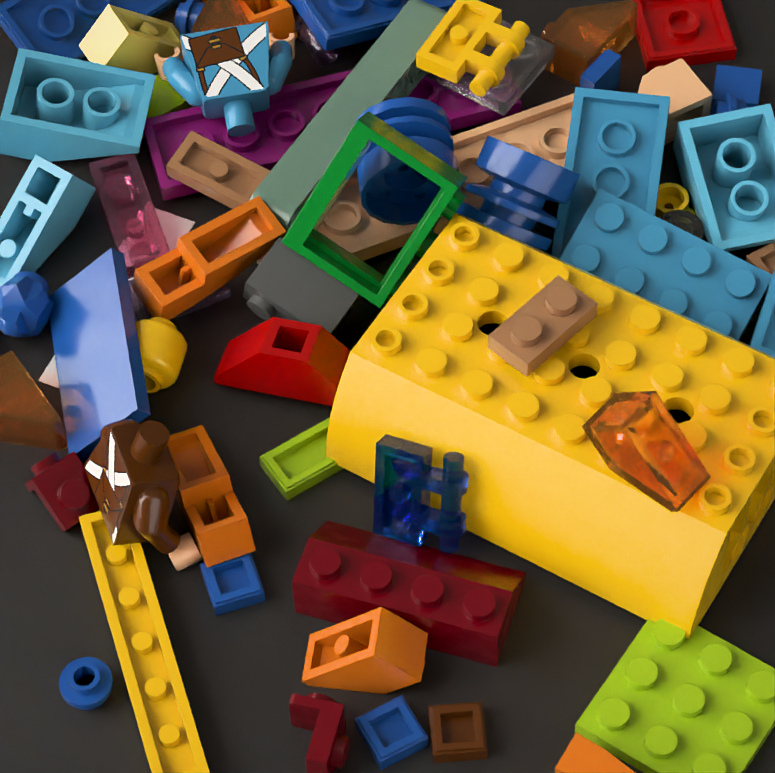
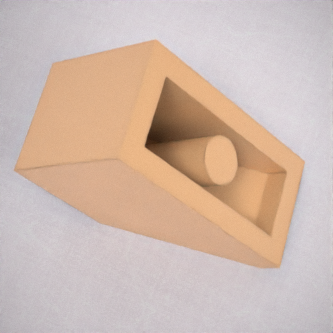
[638,58,712,145]

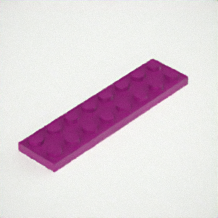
[143,44,522,201]

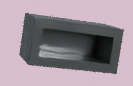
[243,237,360,336]

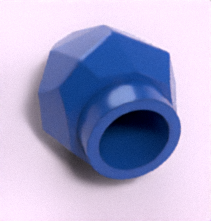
[0,271,54,337]

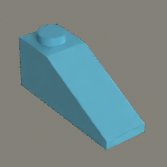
[0,154,96,287]

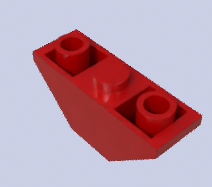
[214,317,350,406]

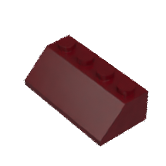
[292,520,526,667]

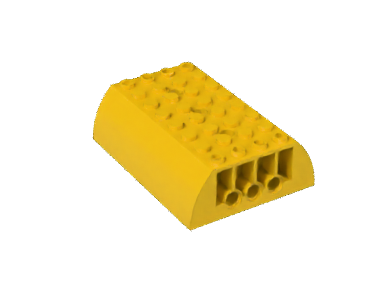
[326,214,775,639]

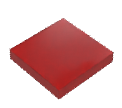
[628,0,737,72]

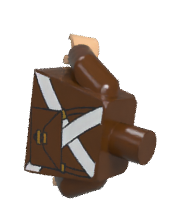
[84,419,202,571]

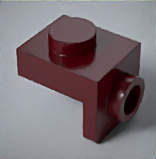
[24,451,99,532]
[289,693,350,773]

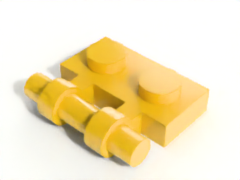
[416,0,530,97]

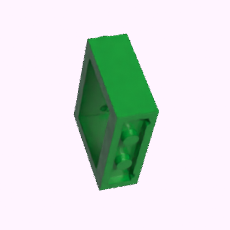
[281,111,468,308]

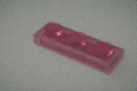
[88,154,170,279]

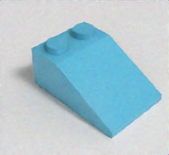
[0,48,156,162]
[672,103,775,252]

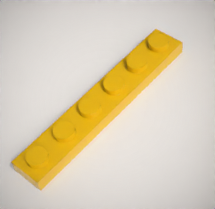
[79,511,210,773]

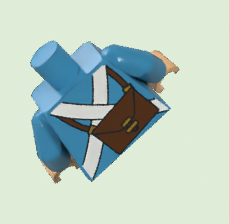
[154,21,295,137]

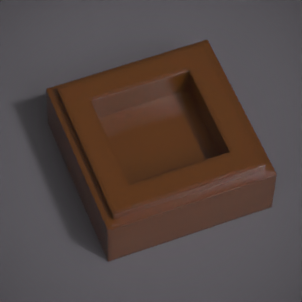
[428,701,488,763]

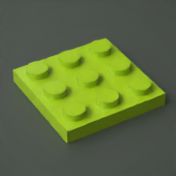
[575,619,775,773]

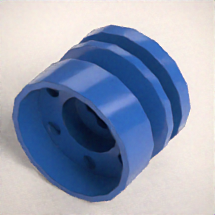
[353,97,461,225]
[457,135,580,251]

